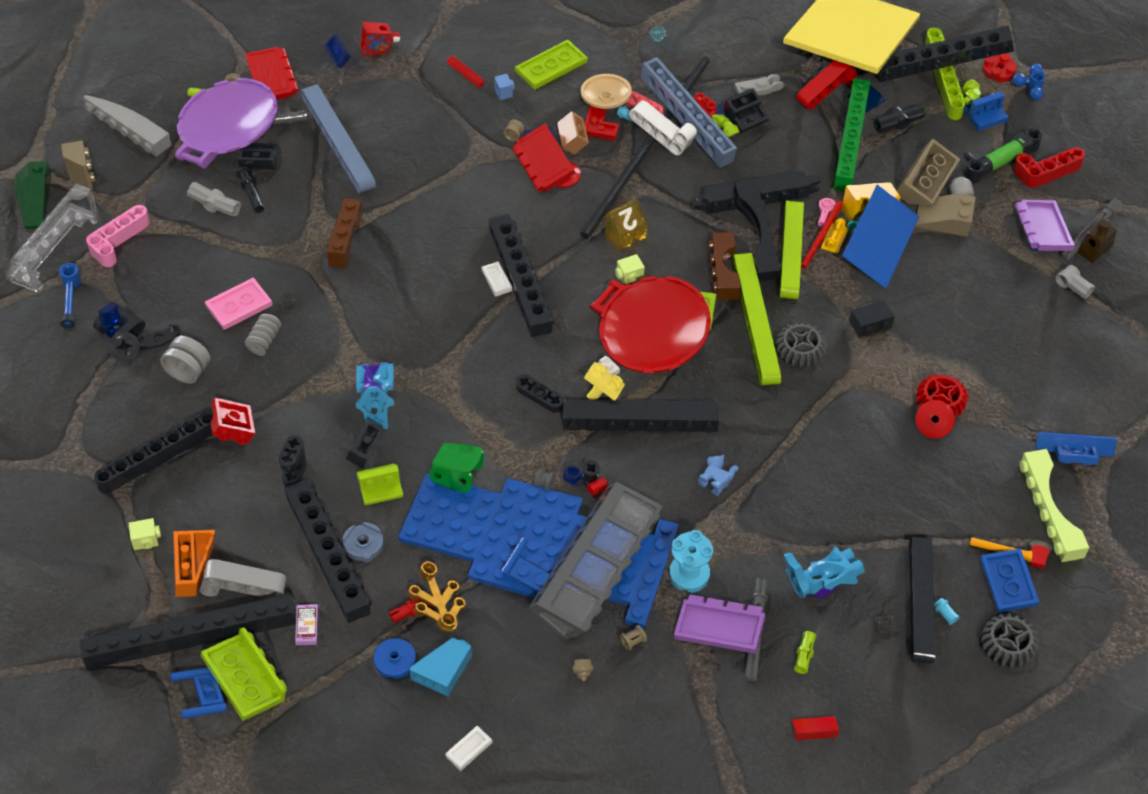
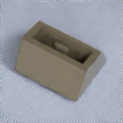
[61,140,95,190]

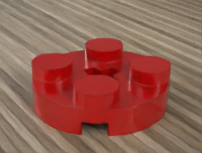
[982,53,1017,82]

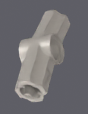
[187,182,241,216]

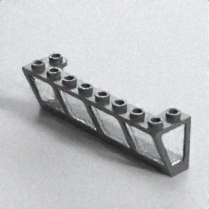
[528,482,662,640]

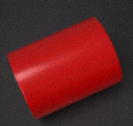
[587,477,609,497]

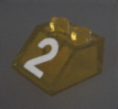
[606,199,648,251]

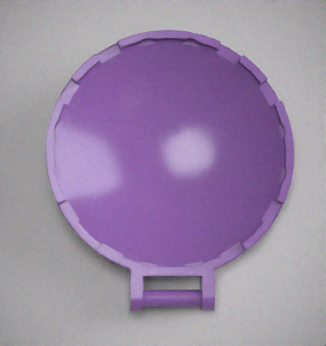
[175,78,278,168]

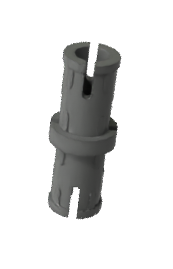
[273,110,307,125]

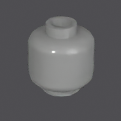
[949,177,974,196]

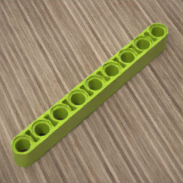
[732,253,781,386]

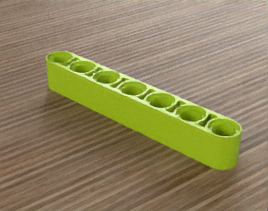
[925,28,965,120]
[780,201,804,300]

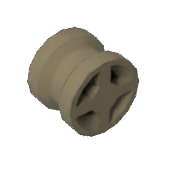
[503,120,524,142]

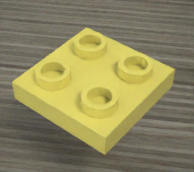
[584,362,625,401]

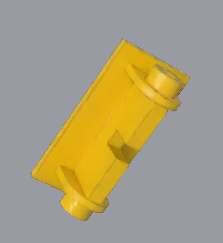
[821,218,849,254]

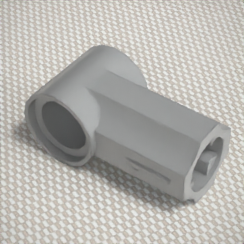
[1056,265,1095,299]

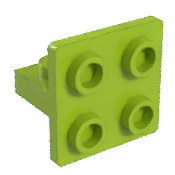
[357,463,403,505]

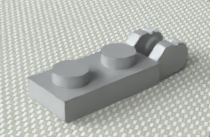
[734,74,784,95]

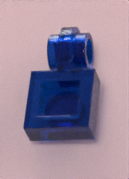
[98,302,121,338]

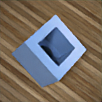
[494,74,515,100]

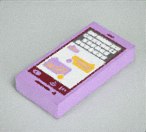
[295,604,318,645]

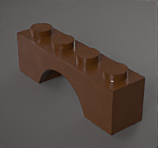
[327,198,363,268]
[708,232,740,300]

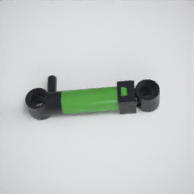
[964,128,1043,183]

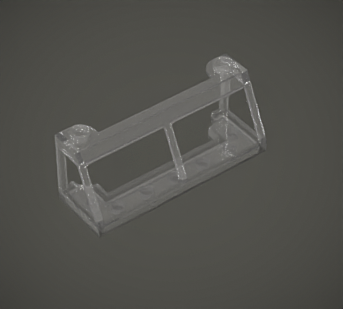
[5,184,99,292]

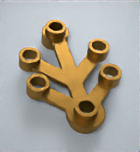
[407,561,466,633]

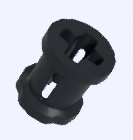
[582,461,600,485]

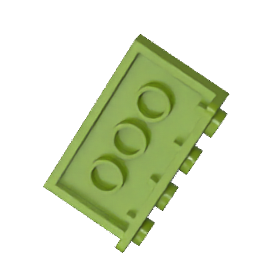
[201,627,287,721]

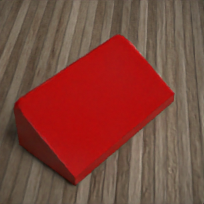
[792,716,839,741]

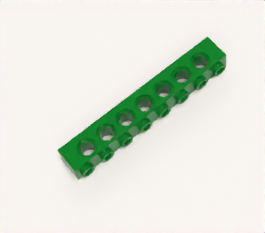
[833,78,870,192]

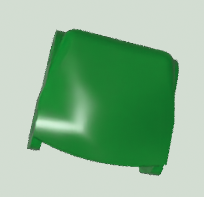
[429,443,485,493]

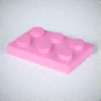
[205,278,273,330]

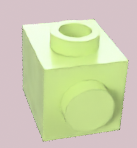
[615,254,645,285]
[129,518,161,550]

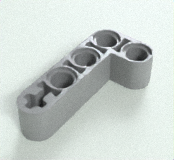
[200,559,286,599]

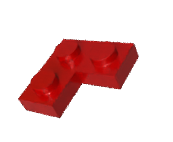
[585,106,619,141]

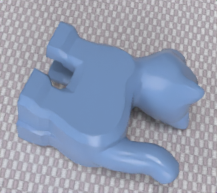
[698,455,738,496]

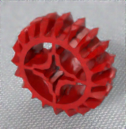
[916,373,968,419]

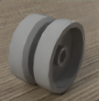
[160,336,211,384]

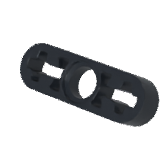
[516,375,564,413]

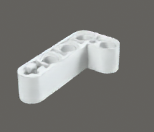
[629,101,697,155]

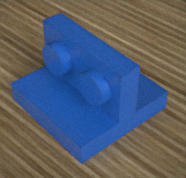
[963,92,1009,131]

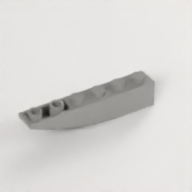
[83,95,172,157]

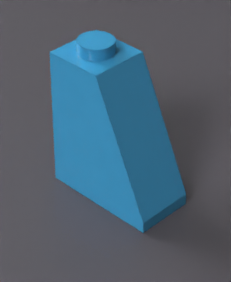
[410,638,472,697]

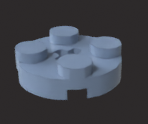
[343,522,384,563]

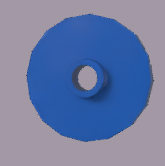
[374,638,416,679]

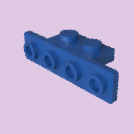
[1035,432,1117,465]

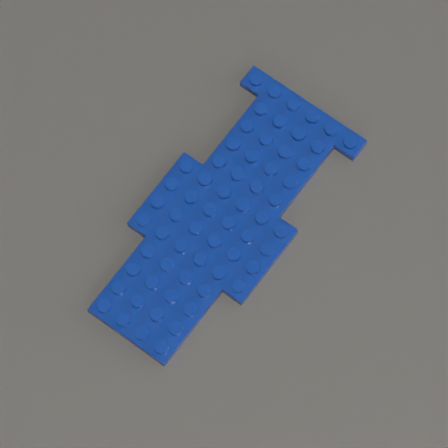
[398,473,679,629]

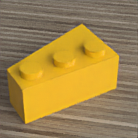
[841,182,900,221]

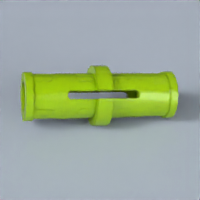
[794,631,816,674]

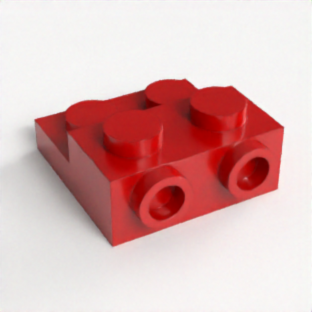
[211,398,255,445]

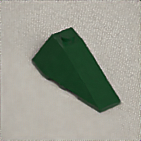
[13,161,52,229]

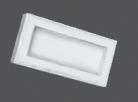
[482,262,512,297]
[445,726,492,771]

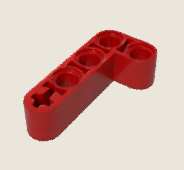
[796,60,857,110]
[1013,147,1085,188]

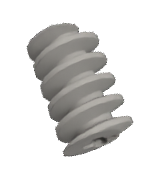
[245,314,281,356]

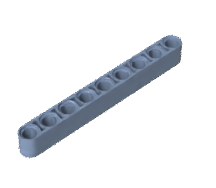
[301,84,376,194]

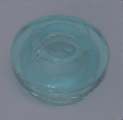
[650,26,666,41]

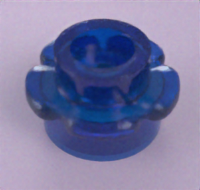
[563,466,582,484]

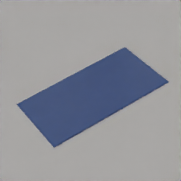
[842,184,919,289]

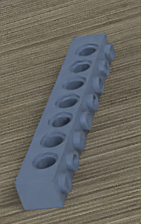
[641,57,737,168]

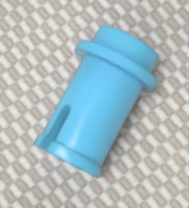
[617,106,636,124]
[934,598,959,625]

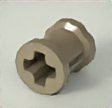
[619,625,647,651]

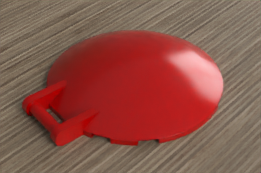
[589,276,711,373]

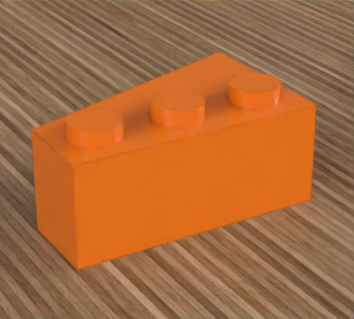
[173,530,215,597]

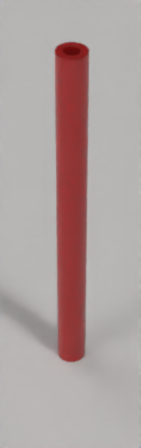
[801,201,843,269]

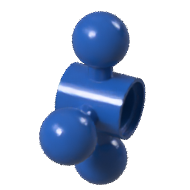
[1013,64,1046,100]

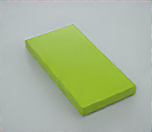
[515,40,588,90]

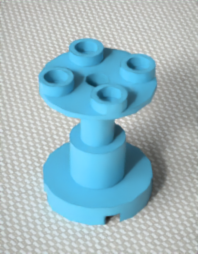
[669,530,713,593]

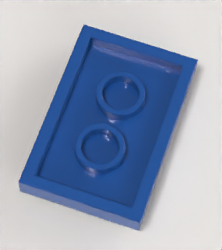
[980,549,1039,613]

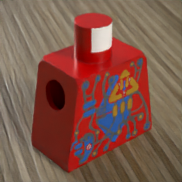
[360,22,400,57]

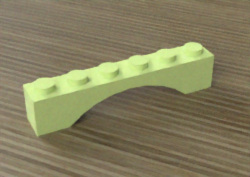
[1020,449,1089,562]

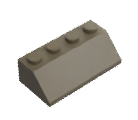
[896,138,960,206]

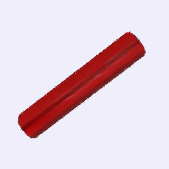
[447,55,485,88]

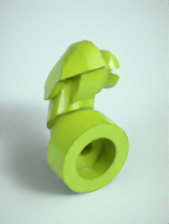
[962,79,981,106]
[711,114,740,137]

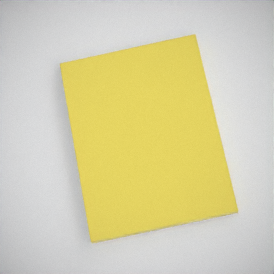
[783,0,920,74]

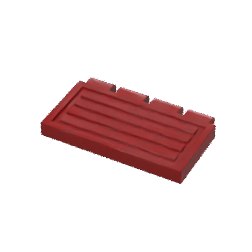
[245,47,299,100]
[512,124,576,192]

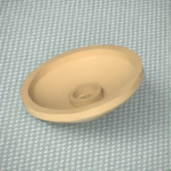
[581,74,632,109]

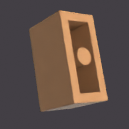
[557,111,589,155]

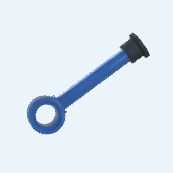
[59,263,81,329]

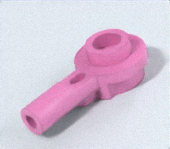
[818,198,836,227]

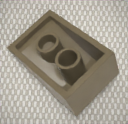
[915,194,976,237]

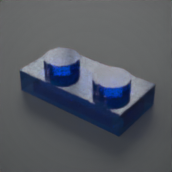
[324,34,351,68]

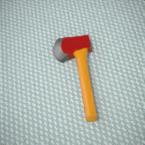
[970,537,1053,569]

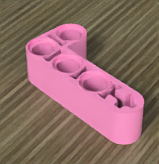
[86,205,150,267]

